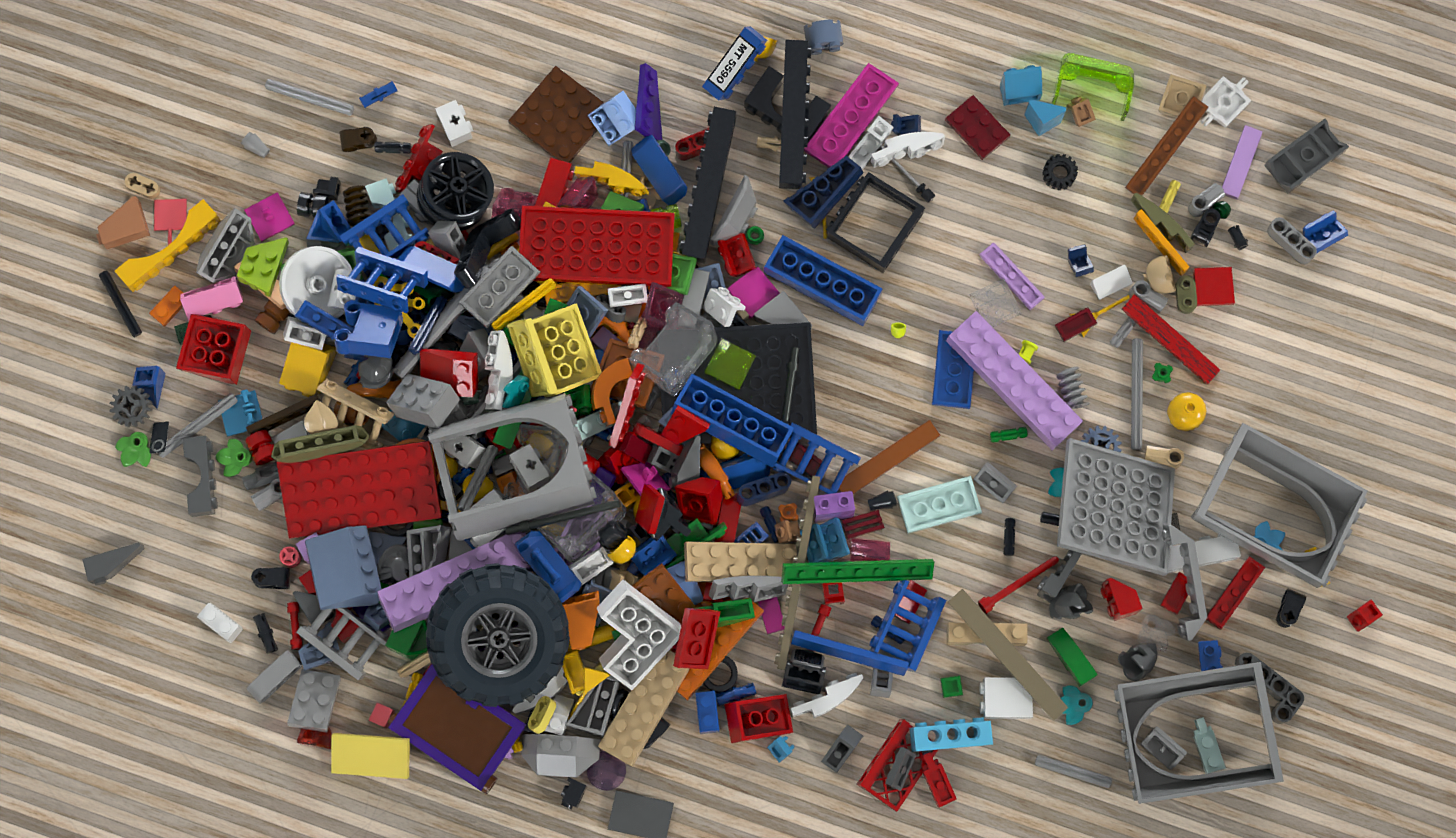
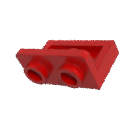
[717,233,756,277]

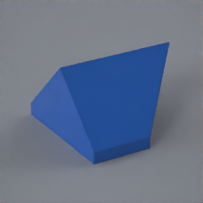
[306,200,351,243]
[132,366,166,409]

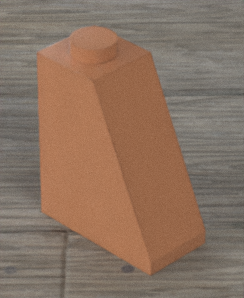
[96,196,151,249]

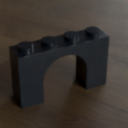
[744,66,831,143]

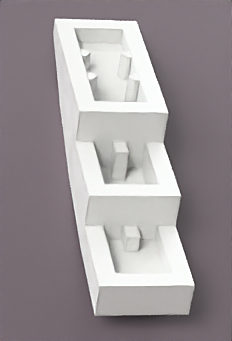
[568,547,613,585]

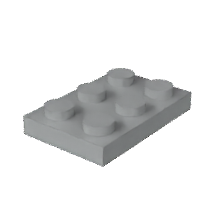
[287,669,341,732]

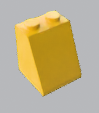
[279,342,337,397]

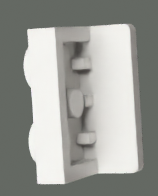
[702,287,746,327]

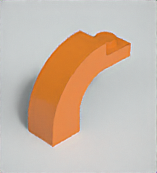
[591,358,632,427]

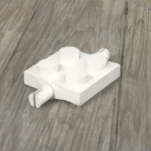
[1201,76,1251,128]

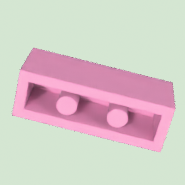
[180,276,243,320]

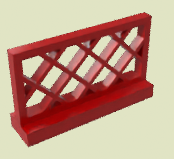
[856,719,939,812]

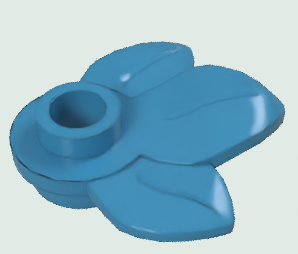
[1253,521,1285,551]

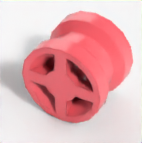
[279,546,301,568]

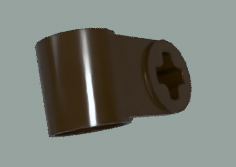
[339,127,377,152]

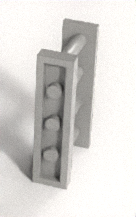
[296,608,388,680]

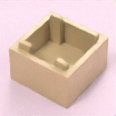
[1158,74,1207,118]

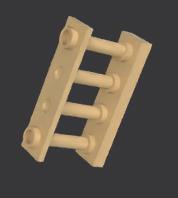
[317,379,394,449]

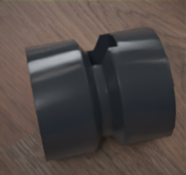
[297,192,329,218]

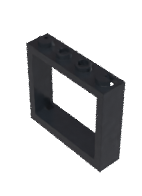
[826,172,925,273]

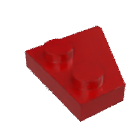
[661,405,710,445]

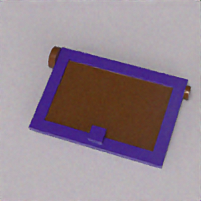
[388,665,526,795]

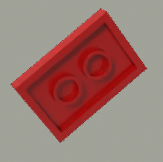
[673,608,720,669]

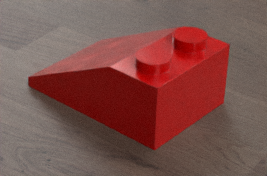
[420,348,478,397]
[724,694,793,743]

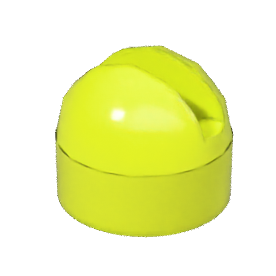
[891,322,906,338]

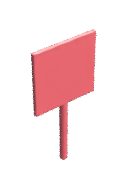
[154,199,187,245]

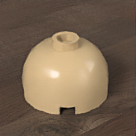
[1143,255,1176,294]

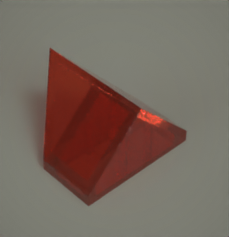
[297,727,332,750]

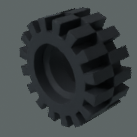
[1042,154,1078,191]

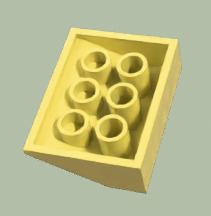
[532,303,601,398]

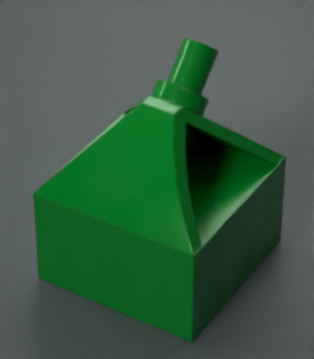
[385,620,427,660]

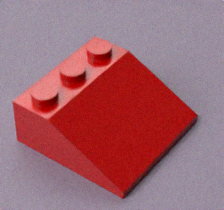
[176,314,251,385]

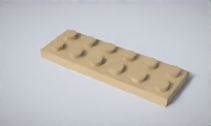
[684,542,797,582]
[598,650,689,767]

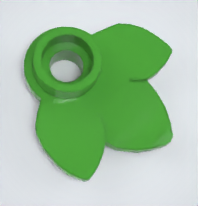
[115,432,151,467]
[215,439,252,477]

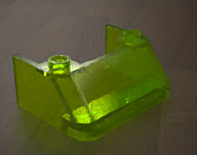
[1051,53,1134,121]

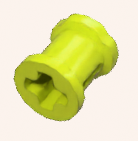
[1019,340,1038,365]

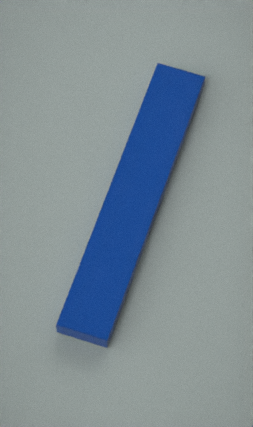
[791,630,909,676]

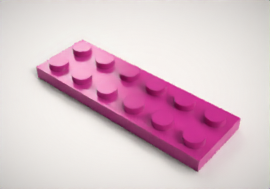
[804,63,899,168]

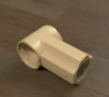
[1144,446,1184,469]

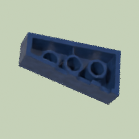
[783,155,864,229]

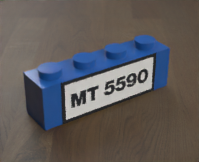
[702,26,768,100]

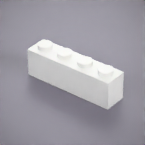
[1168,534,1241,573]

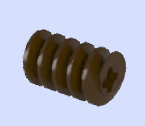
[343,185,370,227]

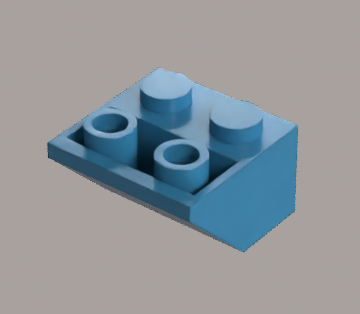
[1000,65,1043,106]

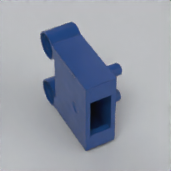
[333,300,403,358]

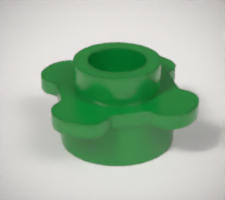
[1152,363,1173,383]

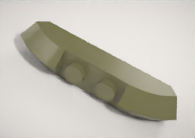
[271,425,370,463]

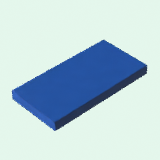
[932,330,974,409]

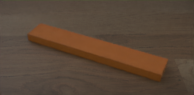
[1125,96,1209,196]
[838,420,941,494]

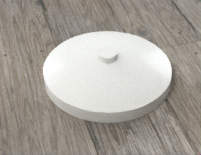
[279,246,352,318]

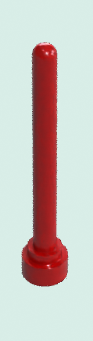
[978,556,1059,614]

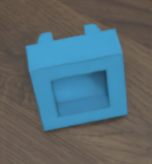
[767,736,795,763]

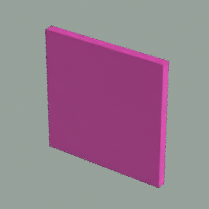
[244,192,295,242]
[620,462,670,496]

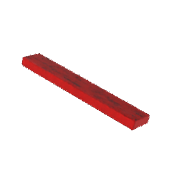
[1121,294,1220,385]

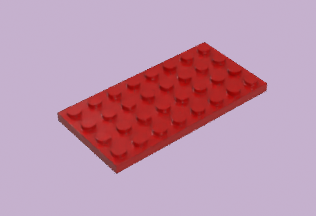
[519,206,675,287]
[277,441,442,539]

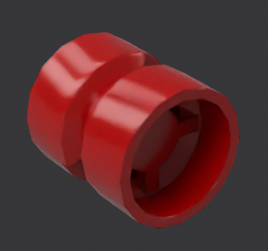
[245,430,274,465]

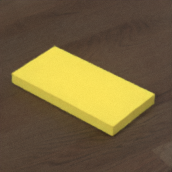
[507,318,556,397]
[331,733,410,779]

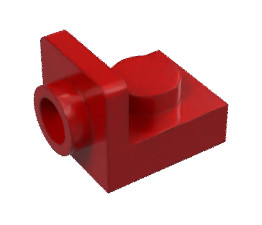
[1347,599,1383,632]

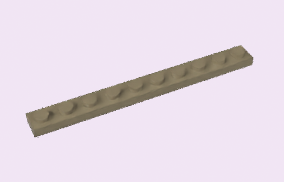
[774,476,820,670]

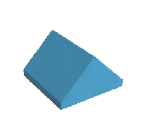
[1024,99,1067,136]

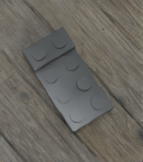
[1264,118,1349,194]
[1037,550,1082,603]

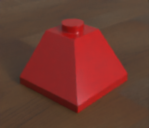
[675,477,723,525]

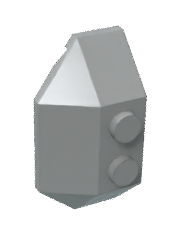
[710,175,758,246]
[196,208,255,283]
[521,734,601,778]

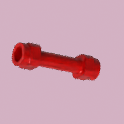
[287,602,303,650]
[805,604,832,652]

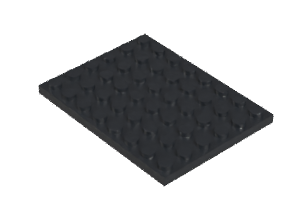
[657,322,817,445]

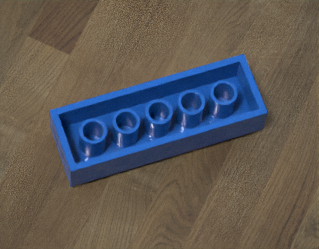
[764,235,883,326]
[671,374,794,468]

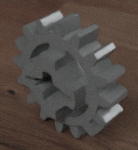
[109,386,153,428]

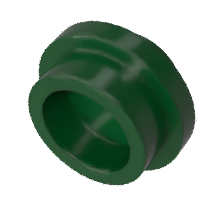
[1213,201,1231,219]

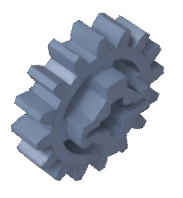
[1081,426,1122,453]

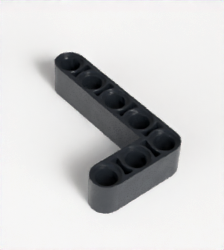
[454,208,521,289]

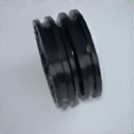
[416,152,494,231]

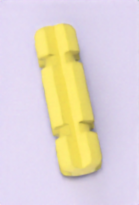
[1159,180,1181,213]

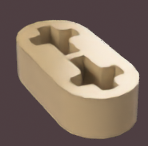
[125,173,160,199]

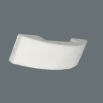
[848,116,894,170]

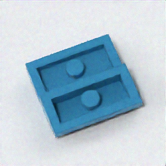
[800,517,850,563]

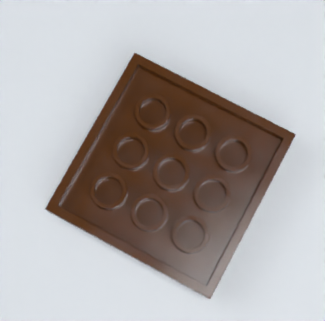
[508,66,604,163]

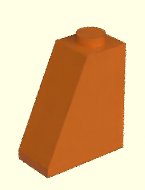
[562,591,600,650]

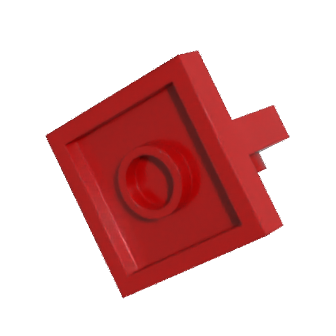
[598,431,639,485]

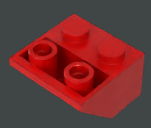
[1100,578,1143,621]

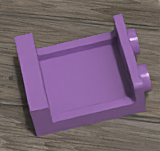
[814,491,855,523]

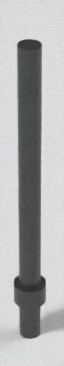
[777,347,800,462]
[505,499,621,535]

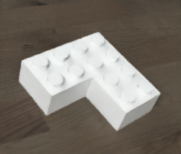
[597,579,681,690]

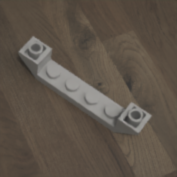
[1161,523,1207,641]

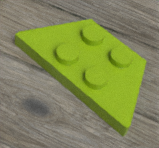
[237,238,289,297]

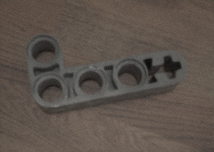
[1235,652,1304,724]

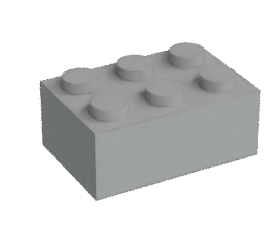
[386,373,460,429]

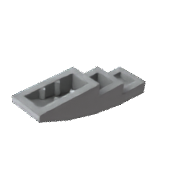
[709,576,788,602]

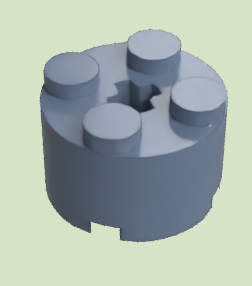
[804,20,844,55]

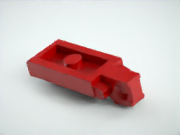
[920,751,957,808]

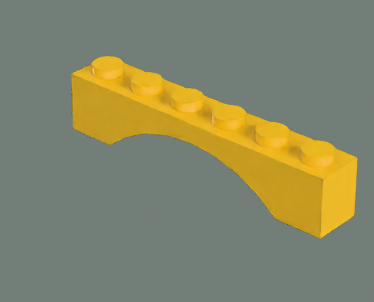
[115,199,221,292]

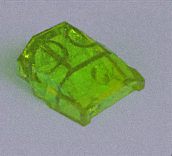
[705,339,756,390]

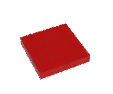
[1193,267,1235,306]
[635,484,665,534]

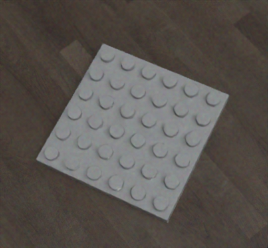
[1057,438,1175,576]

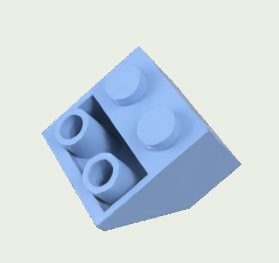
[588,91,636,146]

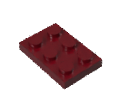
[945,95,1011,160]

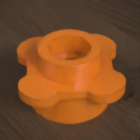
[778,503,799,522]

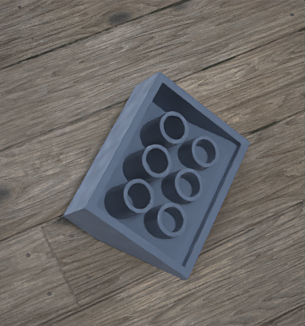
[305,526,382,610]

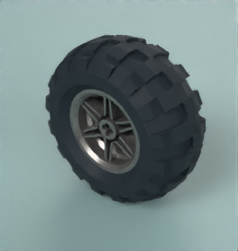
[426,563,570,707]

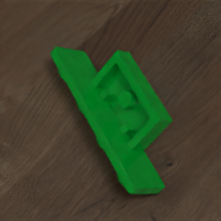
[664,517,727,569]

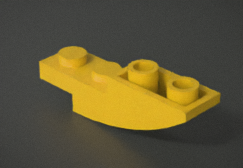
[574,161,649,197]

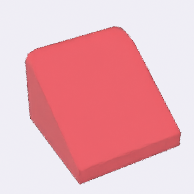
[369,703,395,729]

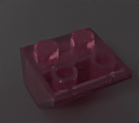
[491,188,538,231]

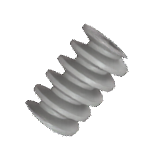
[1056,367,1090,409]

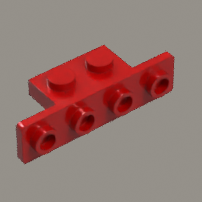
[395,124,443,193]

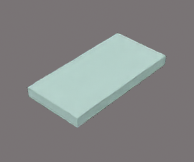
[897,476,982,534]

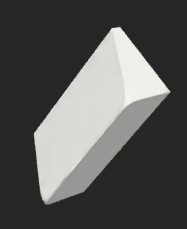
[1090,265,1133,300]
[608,284,648,308]

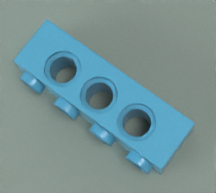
[909,717,993,752]

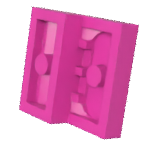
[727,267,780,319]

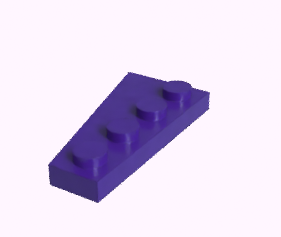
[635,63,663,141]

